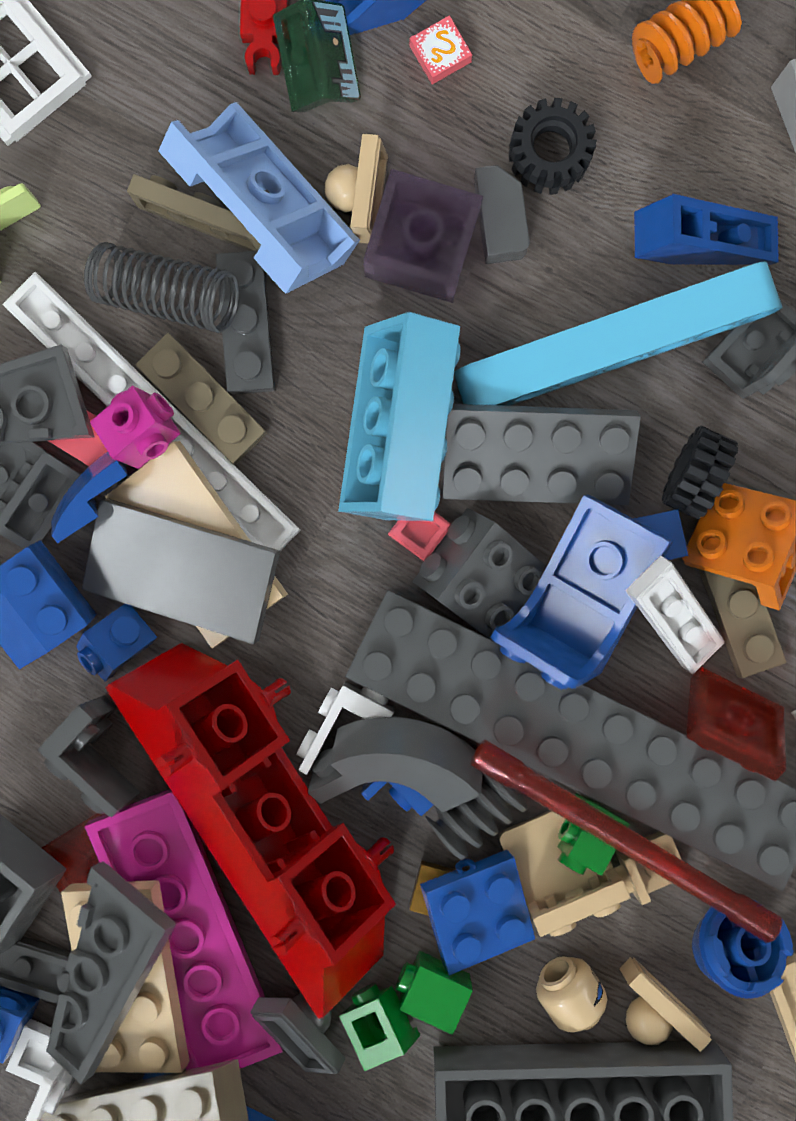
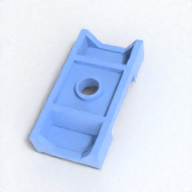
[158,102,360,294]

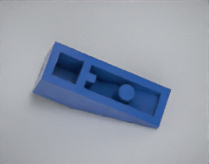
[634,194,778,265]

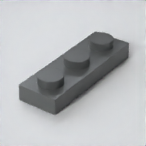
[216,250,275,395]

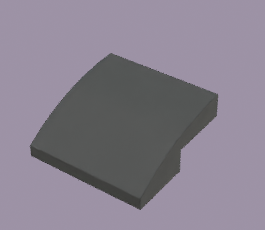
[0,442,81,549]

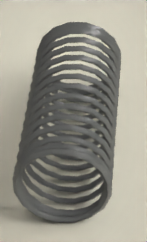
[84,242,239,333]

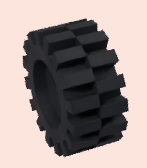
[508,97,597,195]
[662,426,738,519]

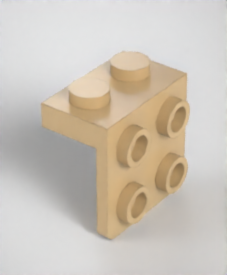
[499,801,630,937]

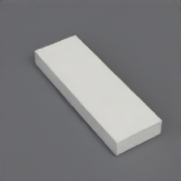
[625,556,725,674]

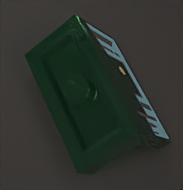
[273,0,361,112]

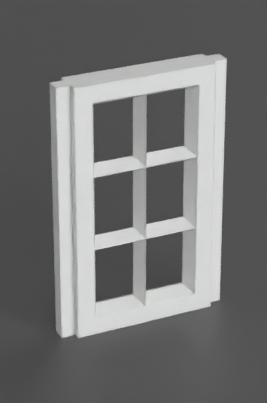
[0,0,92,146]

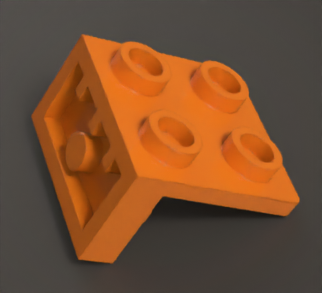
[682,483,796,611]

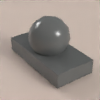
[250,992,346,1074]

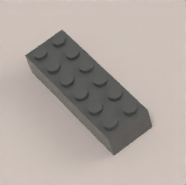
[433,1040,733,1121]

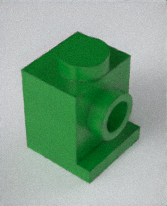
[557,792,630,876]
[339,983,421,1071]

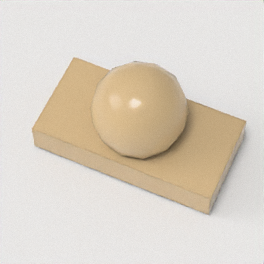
[325,134,388,244]
[619,957,712,1052]

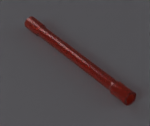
[470,739,782,943]

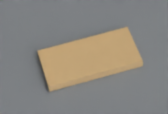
[105,441,288,649]

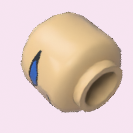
[536,956,608,1033]

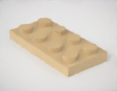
[61,880,189,1073]

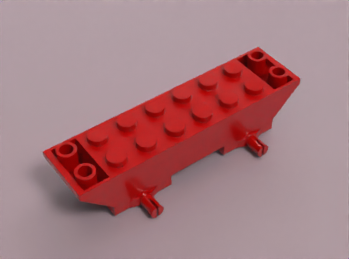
[105,643,396,1019]

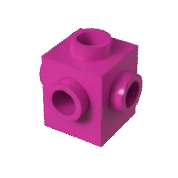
[90,385,181,469]

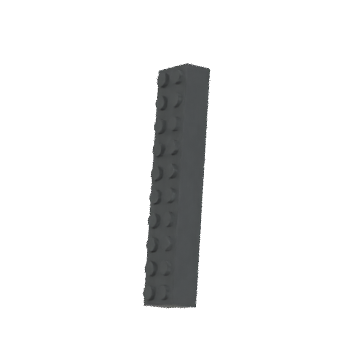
[345,590,796,891]

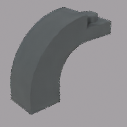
[308,717,484,813]

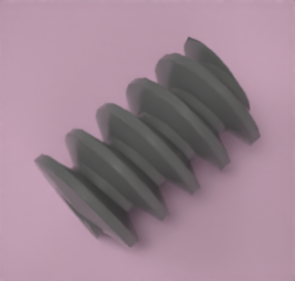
[425,755,531,860]

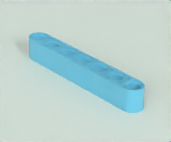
[454,262,782,406]

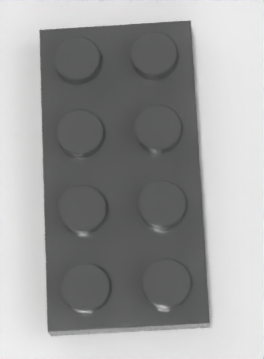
[442,404,641,505]

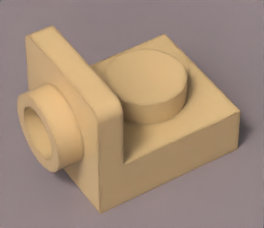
[614,831,688,905]

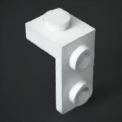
[296,682,394,775]
[5,1019,75,1121]

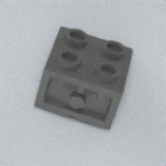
[37,695,140,817]

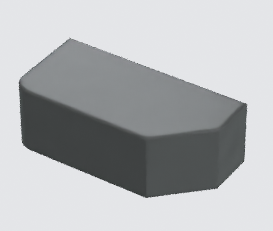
[474,165,530,264]

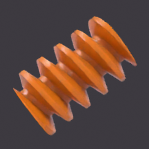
[632,0,742,84]

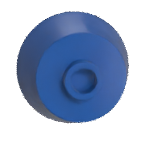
[692,896,793,998]

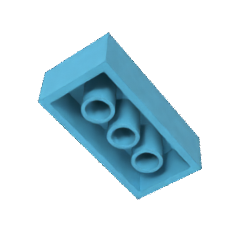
[338,312,461,521]

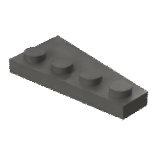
[46,861,177,1084]

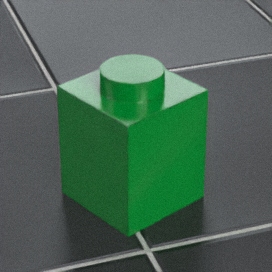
[395,950,473,1035]

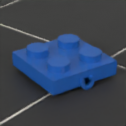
[420,849,535,975]

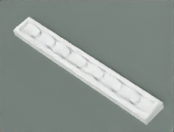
[3,272,301,551]

